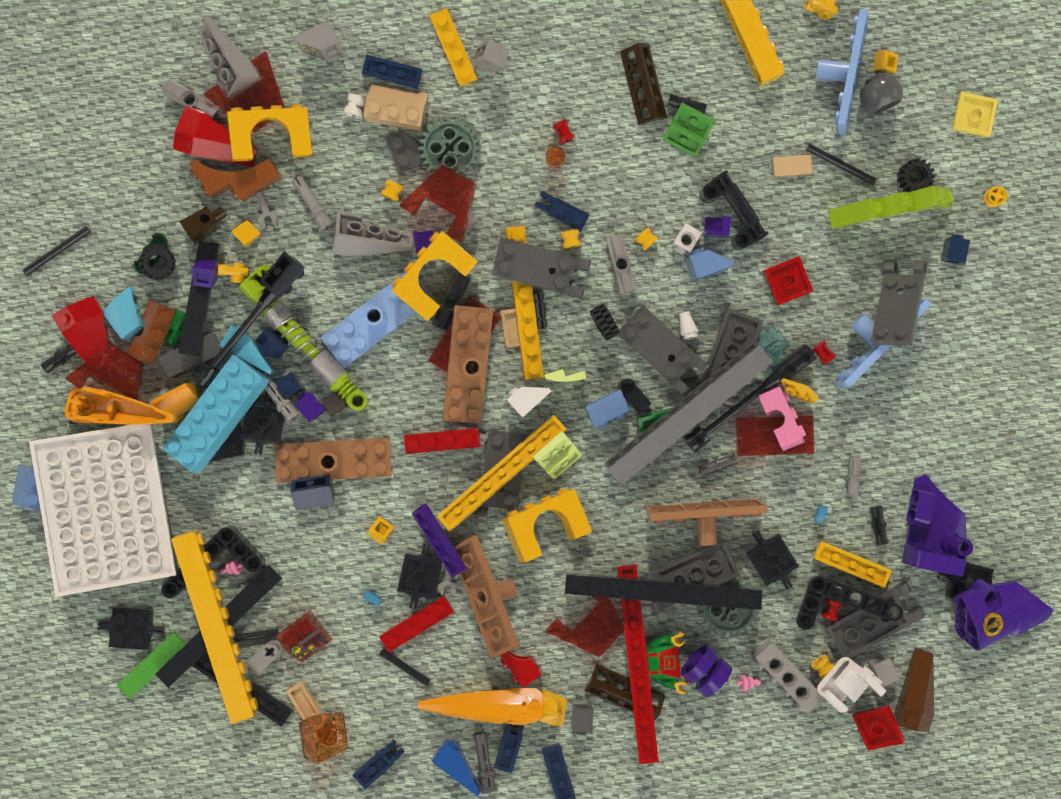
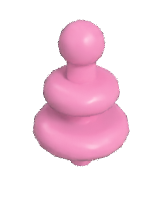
[219,559,243,575]
[736,675,761,691]

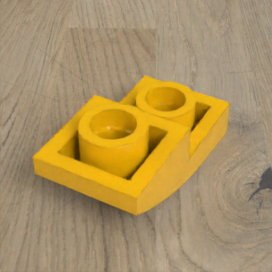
[781,378,819,404]

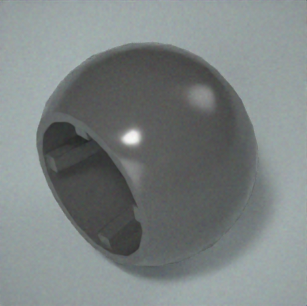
[859,73,903,115]

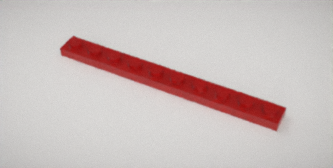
[617,565,659,764]

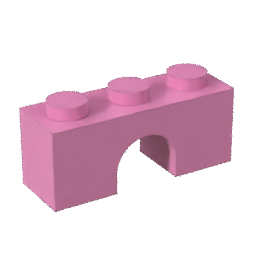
[758,386,806,451]

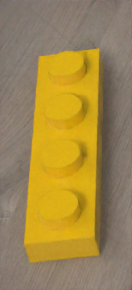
[429,8,478,87]
[813,541,892,588]

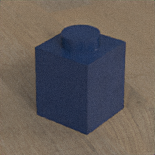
[941,234,970,265]
[275,372,305,399]

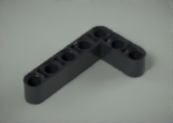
[161,525,265,598]
[796,575,903,630]

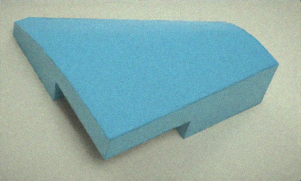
[103,287,144,340]

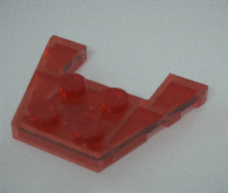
[203,51,285,133]
[399,164,476,244]
[65,342,144,400]
[545,596,624,657]

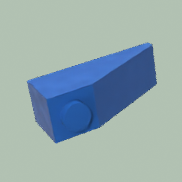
[432,738,480,797]

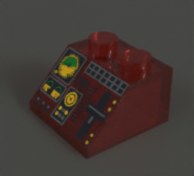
[276,609,333,663]

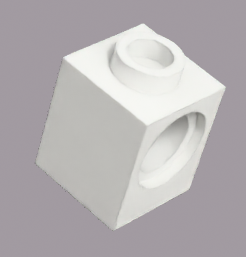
[672,223,702,255]

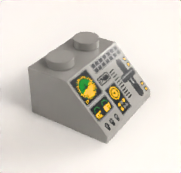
[293,21,344,61]

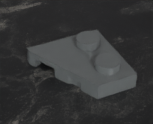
[385,131,426,174]

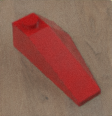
[173,106,257,167]
[52,296,117,382]

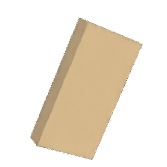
[772,154,812,178]
[500,308,520,349]
[285,680,322,724]

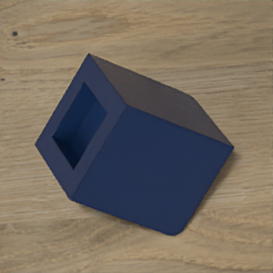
[255,328,290,358]

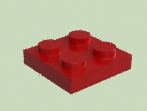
[763,256,813,306]
[852,705,905,751]

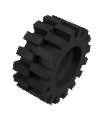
[897,158,935,192]
[139,245,176,281]
[589,303,620,341]

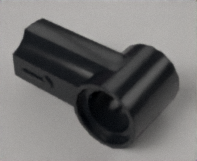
[617,378,652,414]

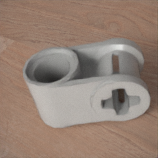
[246,639,282,676]

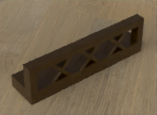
[620,43,667,125]
[584,664,665,721]

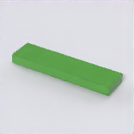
[117,631,186,699]

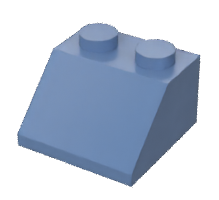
[684,248,734,282]
[584,390,629,429]
[12,464,41,510]

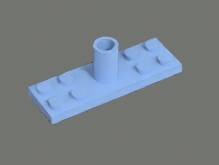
[816,9,868,135]
[320,272,435,368]
[834,299,932,388]

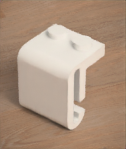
[817,657,886,712]

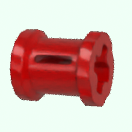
[552,119,575,145]
[812,340,836,365]
[821,597,843,621]

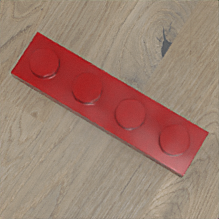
[404,428,481,454]
[379,595,454,653]

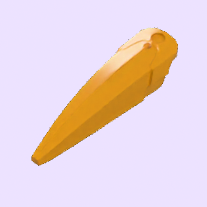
[64,386,175,425]
[418,687,543,725]

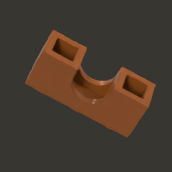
[127,300,176,364]

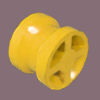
[380,180,404,202]
[983,186,1008,207]
[635,227,658,251]
[560,230,581,249]
[811,655,835,679]

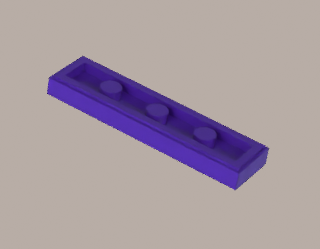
[412,503,467,578]

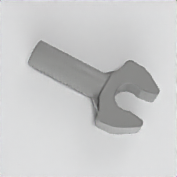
[256,192,278,228]
[438,566,457,595]

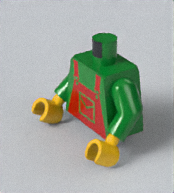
[646,632,689,694]

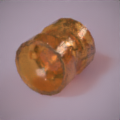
[545,146,565,169]

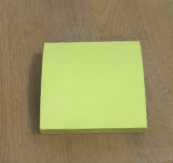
[543,369,586,382]
[533,432,582,480]

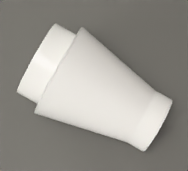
[679,311,699,341]

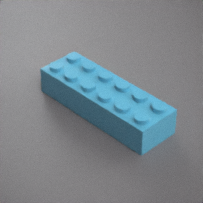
[162,355,270,473]

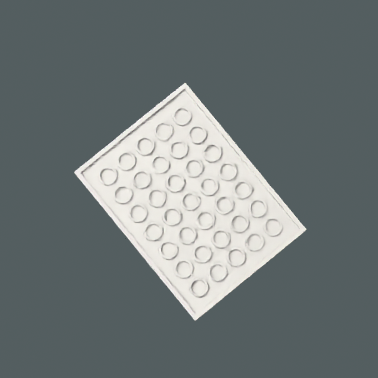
[29,425,177,597]

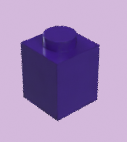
[294,391,327,422]

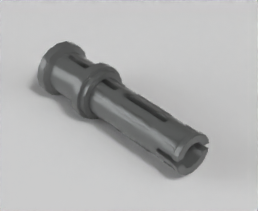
[474,732,497,793]

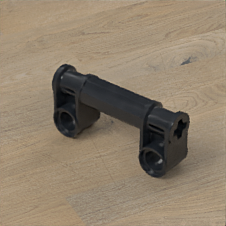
[699,170,769,251]

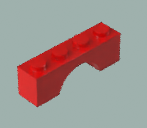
[478,628,542,688]

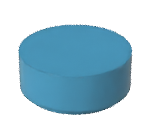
[814,504,828,524]
[363,590,382,606]

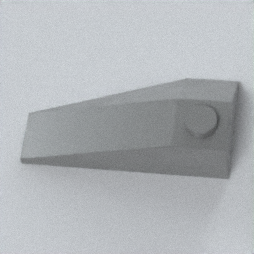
[199,17,259,104]
[332,211,413,256]

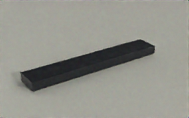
[178,241,219,356]
[192,651,293,727]

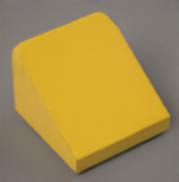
[873,50,898,74]
[232,220,261,247]
[366,516,394,545]

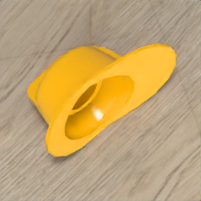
[539,690,567,727]

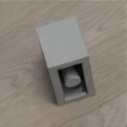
[472,40,510,73]

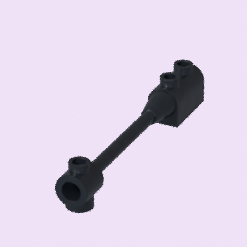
[191,251,305,388]
[684,344,817,453]

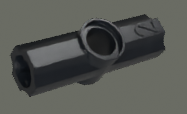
[431,272,471,331]

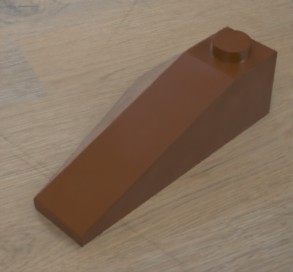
[894,648,934,732]

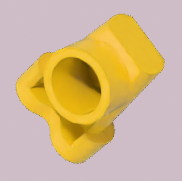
[804,0,838,20]
[218,263,249,283]

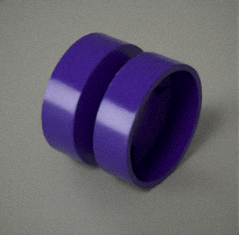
[680,644,732,698]

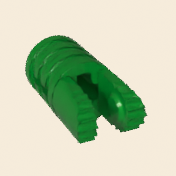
[164,309,185,347]

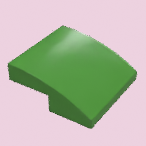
[663,103,716,157]

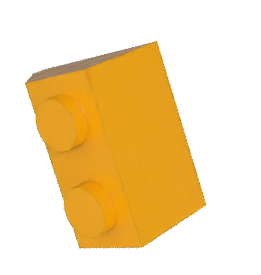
[151,383,202,423]

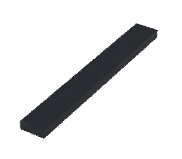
[155,564,282,688]

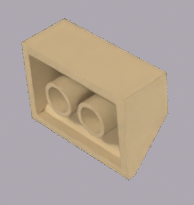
[363,83,429,131]

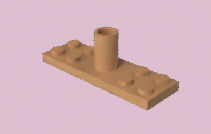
[442,305,493,424]
[274,438,392,483]
[645,498,767,546]
[454,535,520,659]

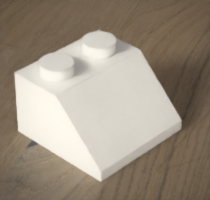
[507,387,551,417]

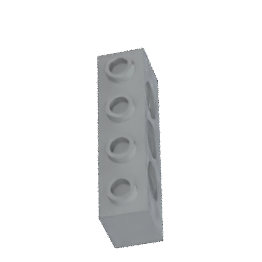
[752,639,824,714]

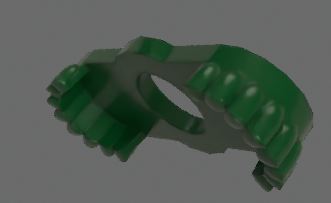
[133,233,168,274]

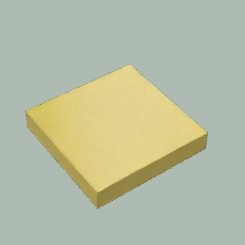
[952,91,998,138]

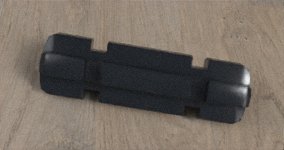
[533,292,548,329]

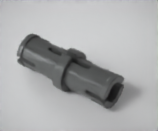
[698,452,738,478]

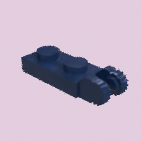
[534,191,590,232]
[494,724,525,773]
[352,739,405,789]

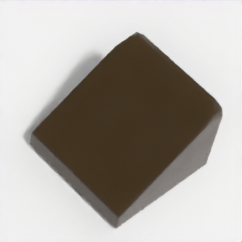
[322,391,348,417]

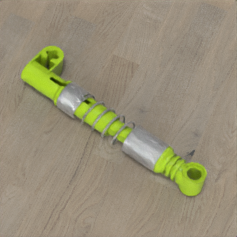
[239,265,368,411]

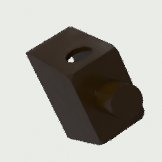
[179,206,227,246]

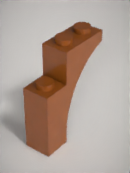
[189,158,283,202]

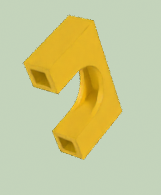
[227,104,312,162]
[391,231,478,321]
[502,487,592,563]

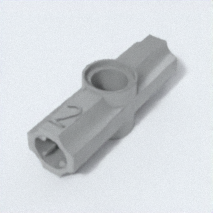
[161,79,221,121]
[606,234,636,295]

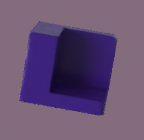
[704,216,731,238]
[413,230,433,254]
[193,259,218,288]

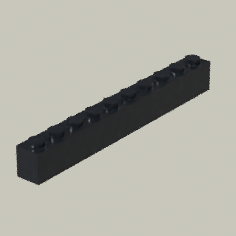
[565,572,763,610]

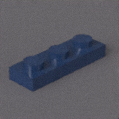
[362,54,423,89]
[542,743,576,799]

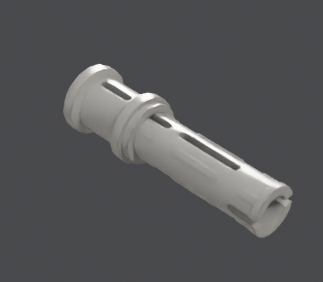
[292,176,335,232]
[262,372,302,425]

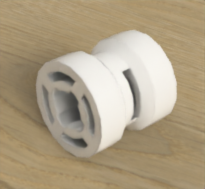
[343,93,366,119]

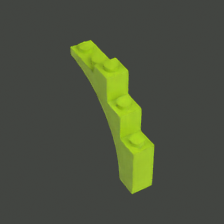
[828,186,954,229]

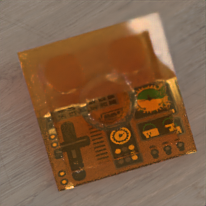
[298,712,348,764]

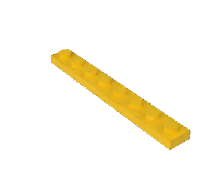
[505,226,544,380]
[437,415,567,532]

